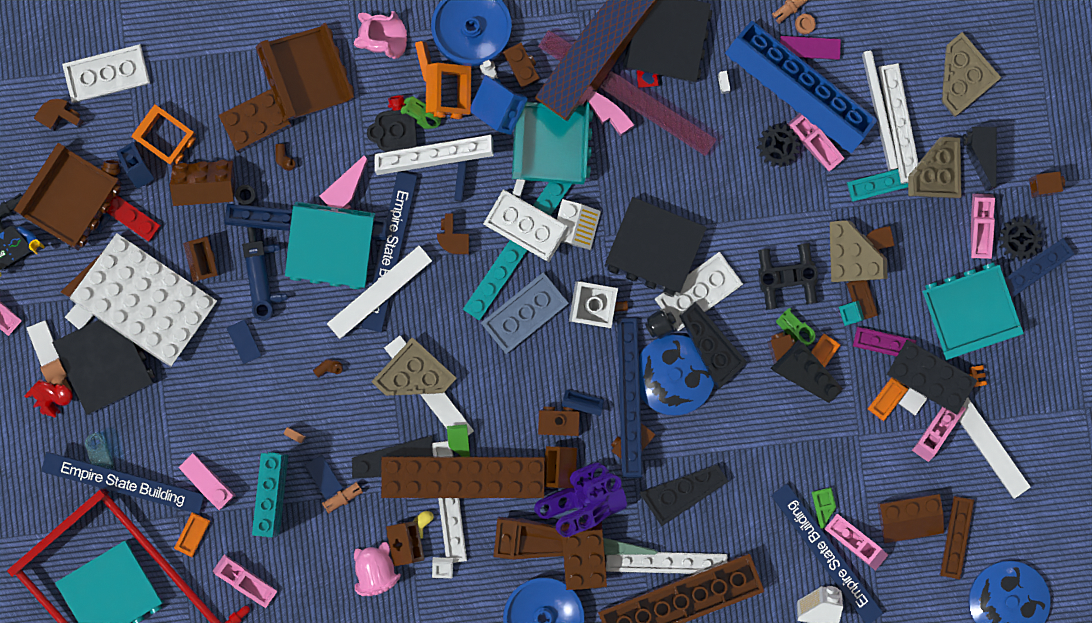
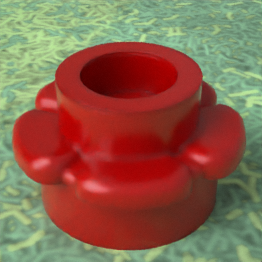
[387,95,405,111]

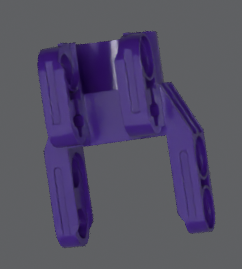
[534,462,627,537]

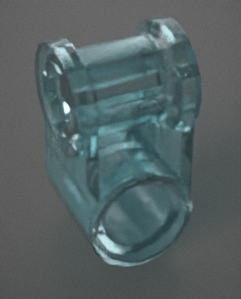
[85,432,114,468]

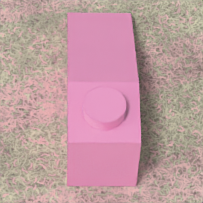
[320,156,368,209]
[912,406,966,462]
[179,453,236,510]
[825,514,888,571]

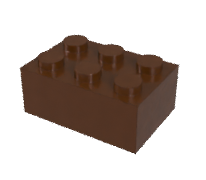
[218,89,293,153]
[170,160,236,206]
[561,521,607,590]

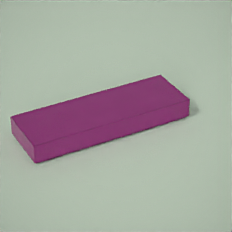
[780,36,841,60]
[852,327,916,357]

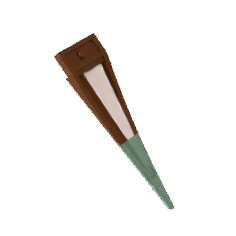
[493,516,658,560]

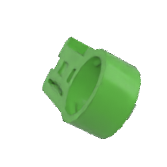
[401,96,441,130]
[776,308,815,347]

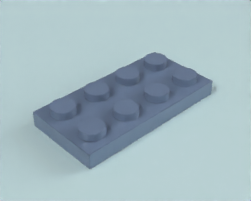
[481,272,569,354]

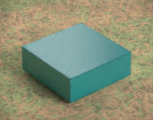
[839,301,865,326]

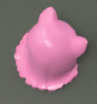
[354,11,407,59]
[354,542,401,597]

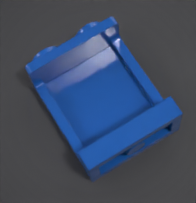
[471,75,528,135]

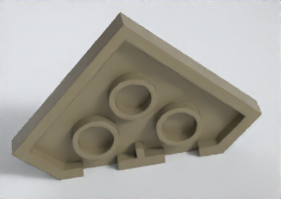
[941,32,1001,117]
[908,137,961,199]
[830,221,888,282]
[371,337,457,396]

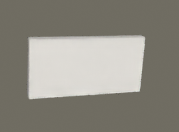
[62,44,151,103]
[483,189,569,262]
[655,252,743,331]

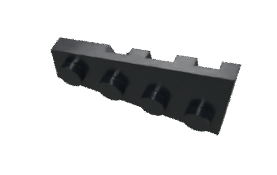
[679,302,747,389]
[770,340,843,403]
[352,436,433,478]
[639,465,729,526]

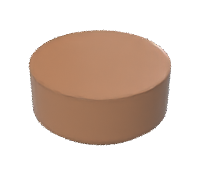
[795,14,815,35]

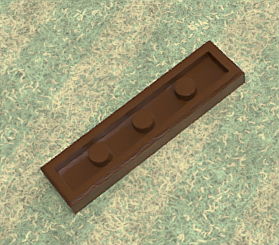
[939,496,974,579]

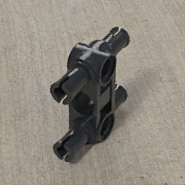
[757,243,818,310]

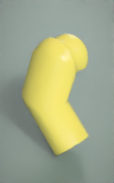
[413,511,434,539]

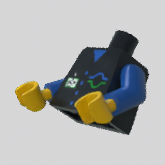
[0,220,45,277]

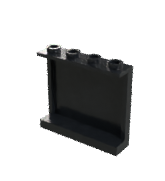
[623,0,712,84]
[604,197,707,297]
[52,319,156,415]

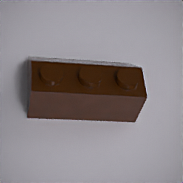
[877,494,944,544]

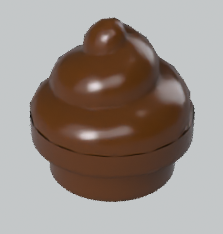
[101,160,121,178]

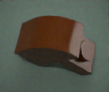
[33,99,84,131]
[437,213,469,255]
[866,226,895,253]

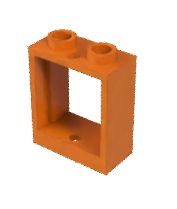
[426,63,471,119]
[131,104,196,166]

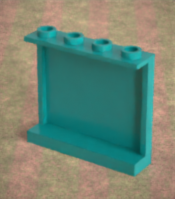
[512,102,593,185]
[285,202,376,289]
[922,263,1024,360]
[252,452,289,537]
[55,540,165,623]

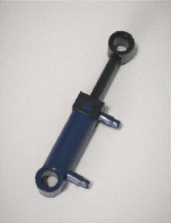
[235,185,288,321]

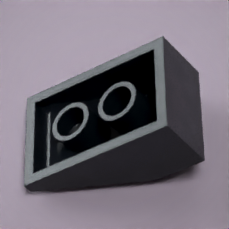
[963,127,997,191]

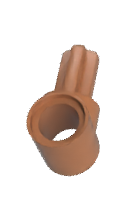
[40,358,72,392]

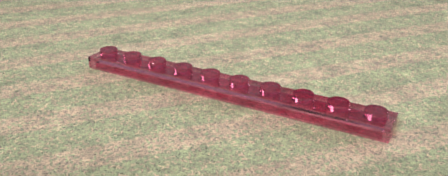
[538,30,717,156]

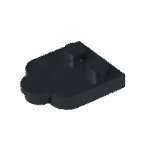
[367,110,418,152]

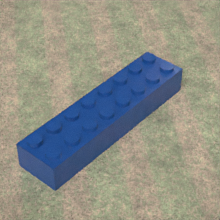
[725,20,877,154]

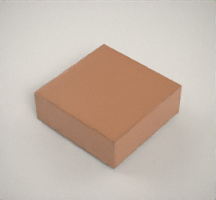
[284,427,306,443]

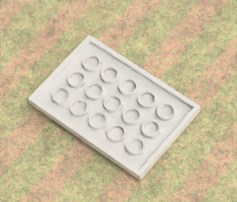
[70,233,217,367]

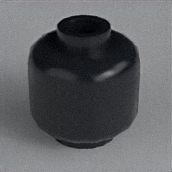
[645,309,677,339]

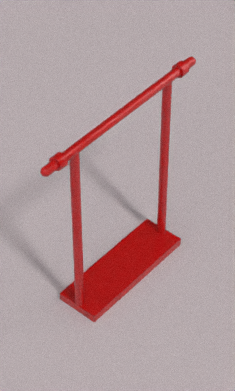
[7,488,250,623]

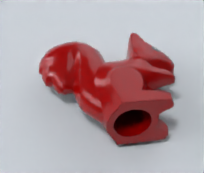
[24,379,73,418]

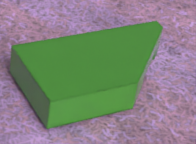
[447,424,470,456]
[811,487,836,529]

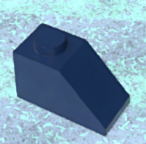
[116,142,154,189]

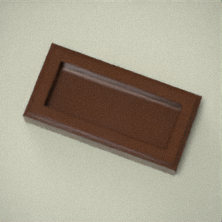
[846,280,878,319]

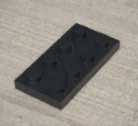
[886,340,977,415]

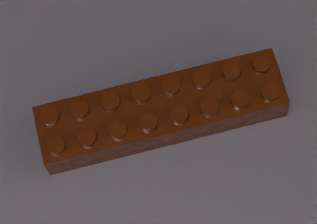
[381,456,544,498]
[598,553,765,623]

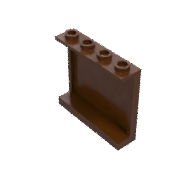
[255,23,354,122]
[14,143,122,251]

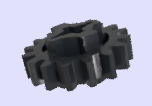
[756,124,801,168]
[998,217,1043,261]

